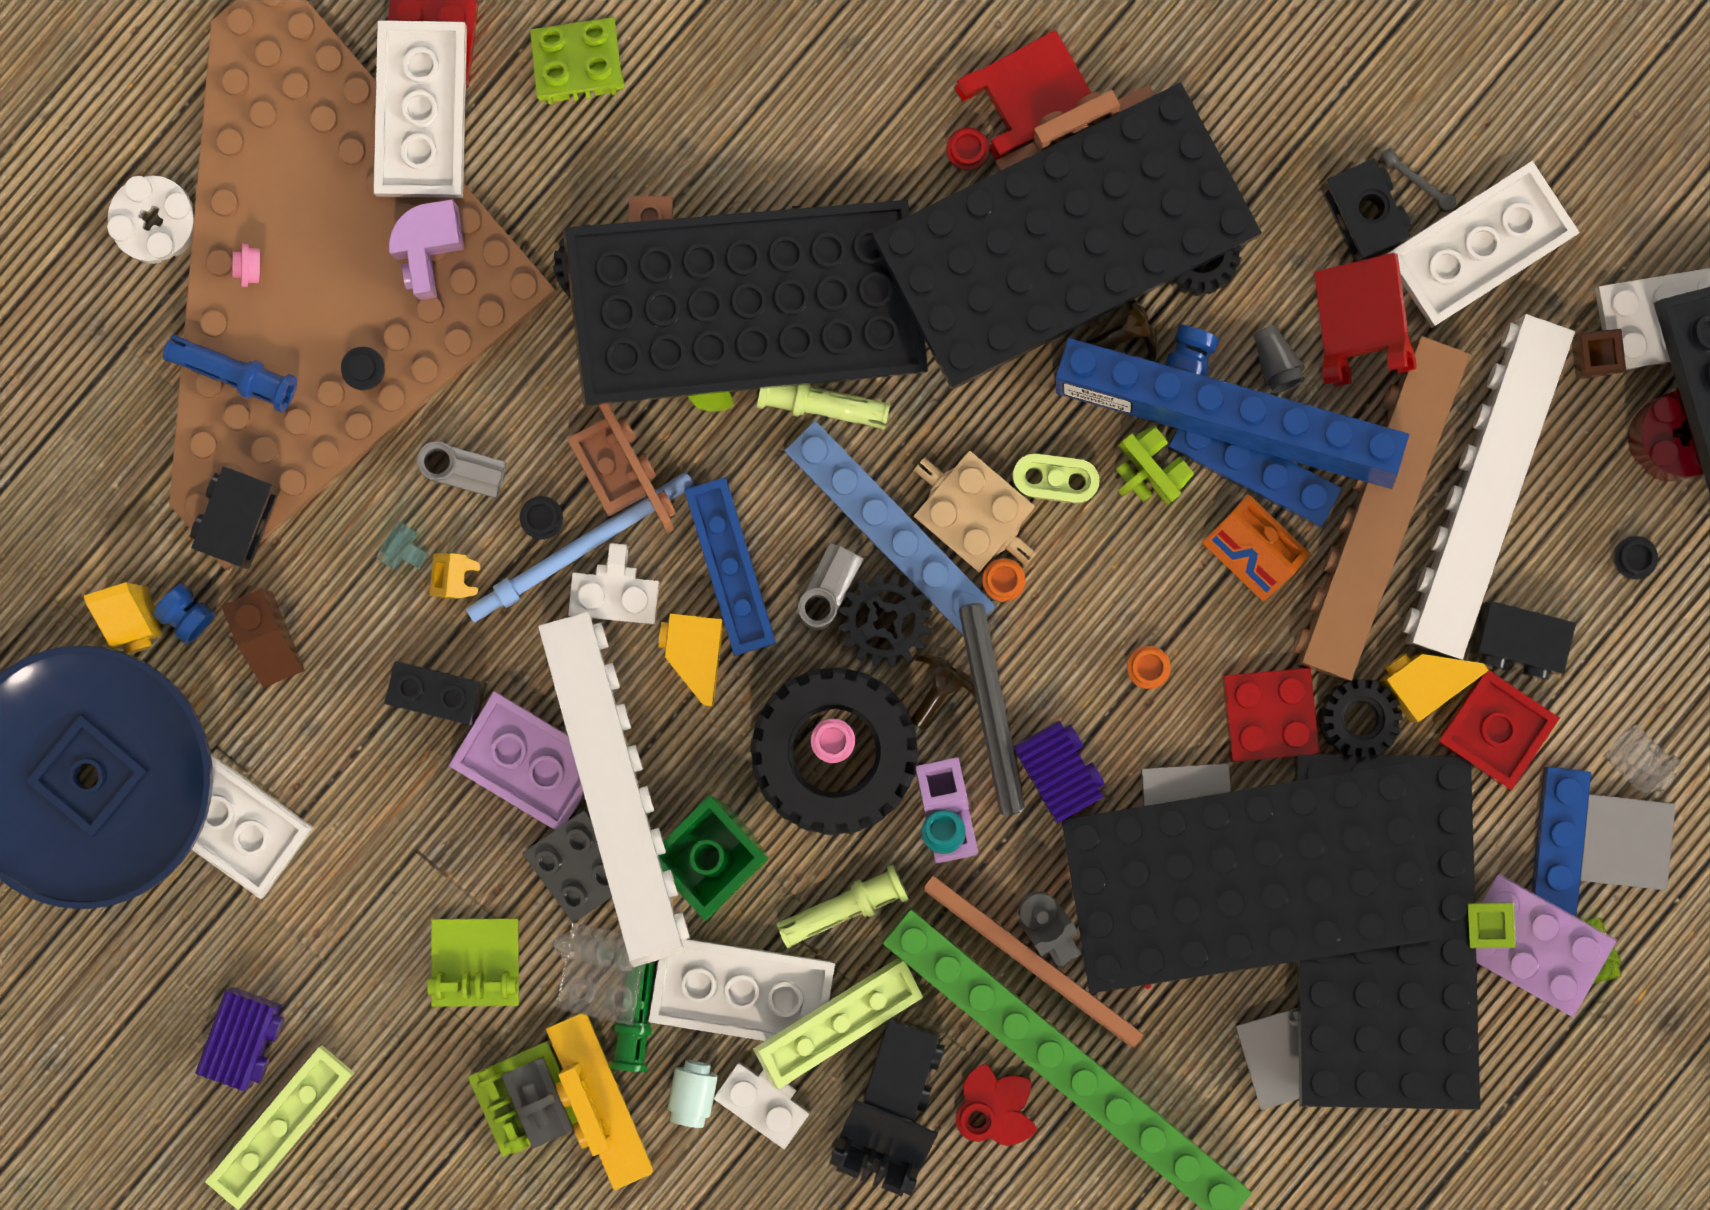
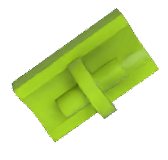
[1116,426,1194,505]

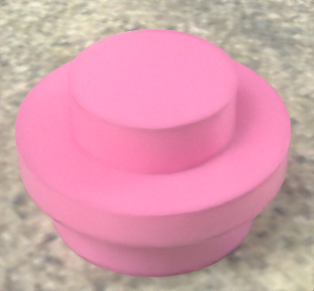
[232,243,260,287]
[811,718,855,763]

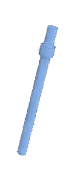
[465,471,695,623]

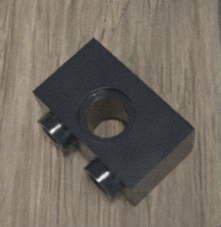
[1320,158,1411,262]
[384,661,487,725]

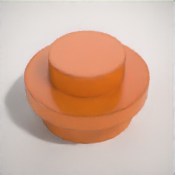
[982,558,1026,602]
[1127,646,1171,689]

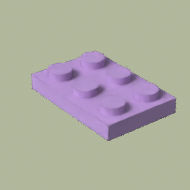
[449,691,584,830]
[1476,874,1617,1018]

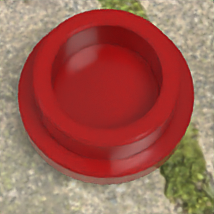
[946,127,989,171]

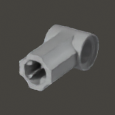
[417,441,507,499]
[798,543,864,631]

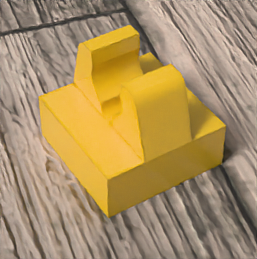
[429,553,480,599]

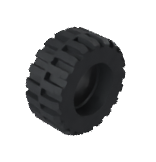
[750,667,918,835]

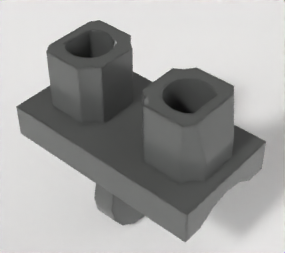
[1017,891,1081,967]
[501,1056,574,1149]

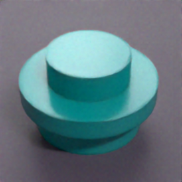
[921,810,966,854]

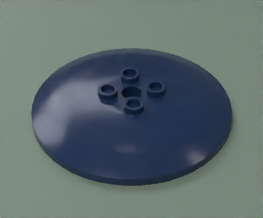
[0,646,213,909]

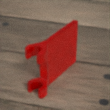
[954,30,1092,161]
[1314,253,1417,387]

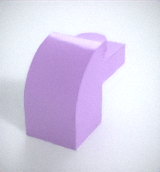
[389,199,465,300]
[915,757,978,864]

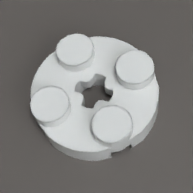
[107,175,195,264]

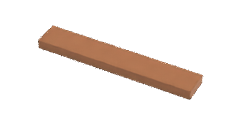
[923,873,1144,1048]

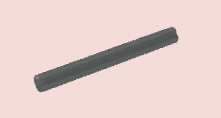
[959,603,1025,815]

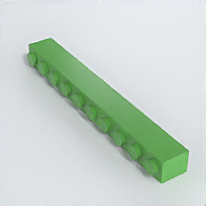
[882,907,1252,1210]

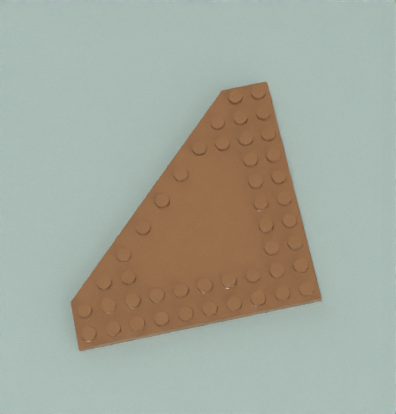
[169,0,556,571]

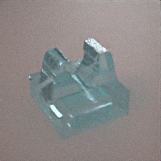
[376,520,429,570]

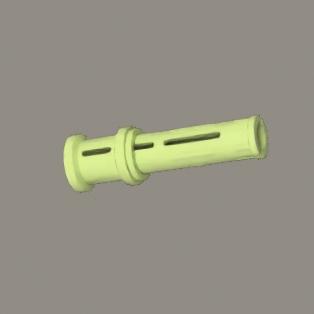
[757,384,890,430]
[776,864,909,948]

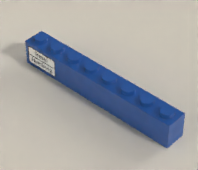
[1056,338,1409,489]

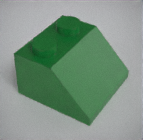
[658,795,769,921]

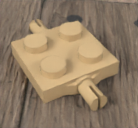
[913,451,1036,572]

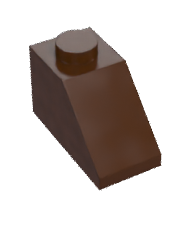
[221,589,305,688]

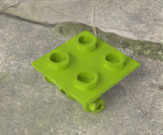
[530,17,625,105]
[427,918,519,1007]
[468,1041,578,1157]

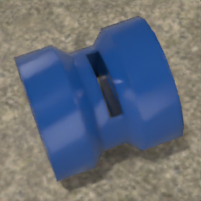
[1165,325,1220,376]
[153,583,215,644]

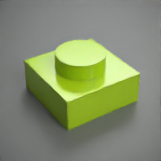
[1468,902,1517,948]

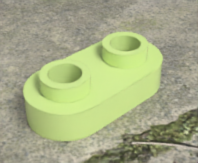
[1012,453,1100,504]

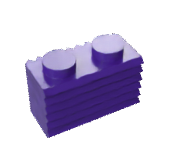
[1013,721,1105,823]
[195,987,284,1091]

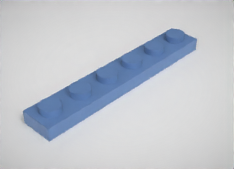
[784,421,996,637]

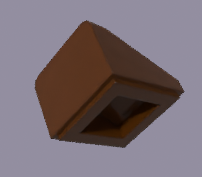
[1572,329,1627,380]

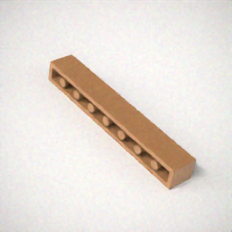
[1293,336,1470,681]

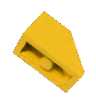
[84,582,163,654]
[658,613,724,707]
[1379,653,1489,722]

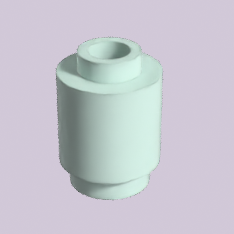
[667,1060,718,1128]

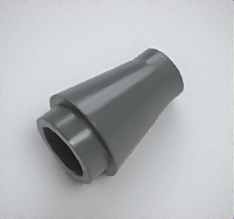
[1253,325,1305,393]

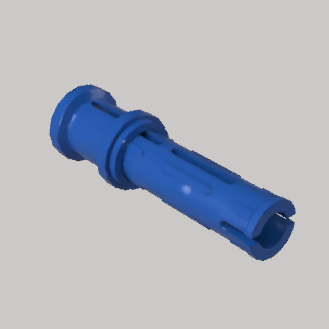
[163,334,297,413]

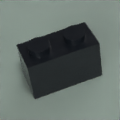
[190,466,281,569]
[1470,601,1576,680]
[863,1017,945,1121]

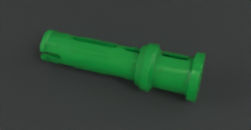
[608,961,655,1072]

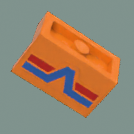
[1202,494,1311,602]

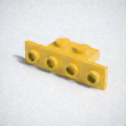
[546,1012,653,1190]

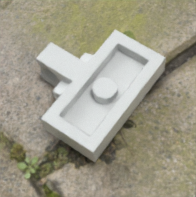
[568,543,660,625]
[714,1061,810,1150]

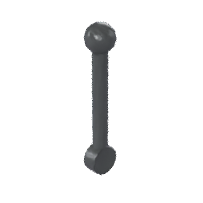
[1380,150,1456,212]

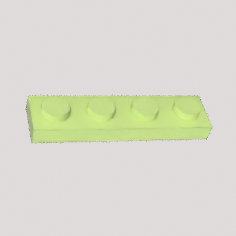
[753,958,923,1089]
[205,1045,355,1210]

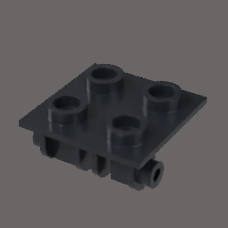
[829,1100,938,1197]

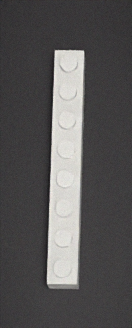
[1402,314,1575,660]
[538,611,690,967]

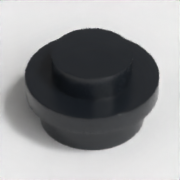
[341,346,385,391]
[520,496,564,540]
[1613,536,1658,580]

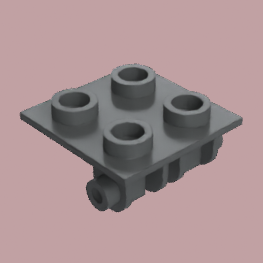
[522,809,612,923]

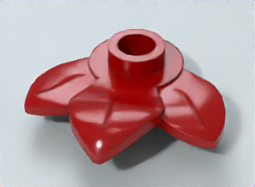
[955,1063,1037,1146]

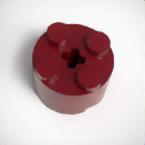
[1628,390,1703,481]

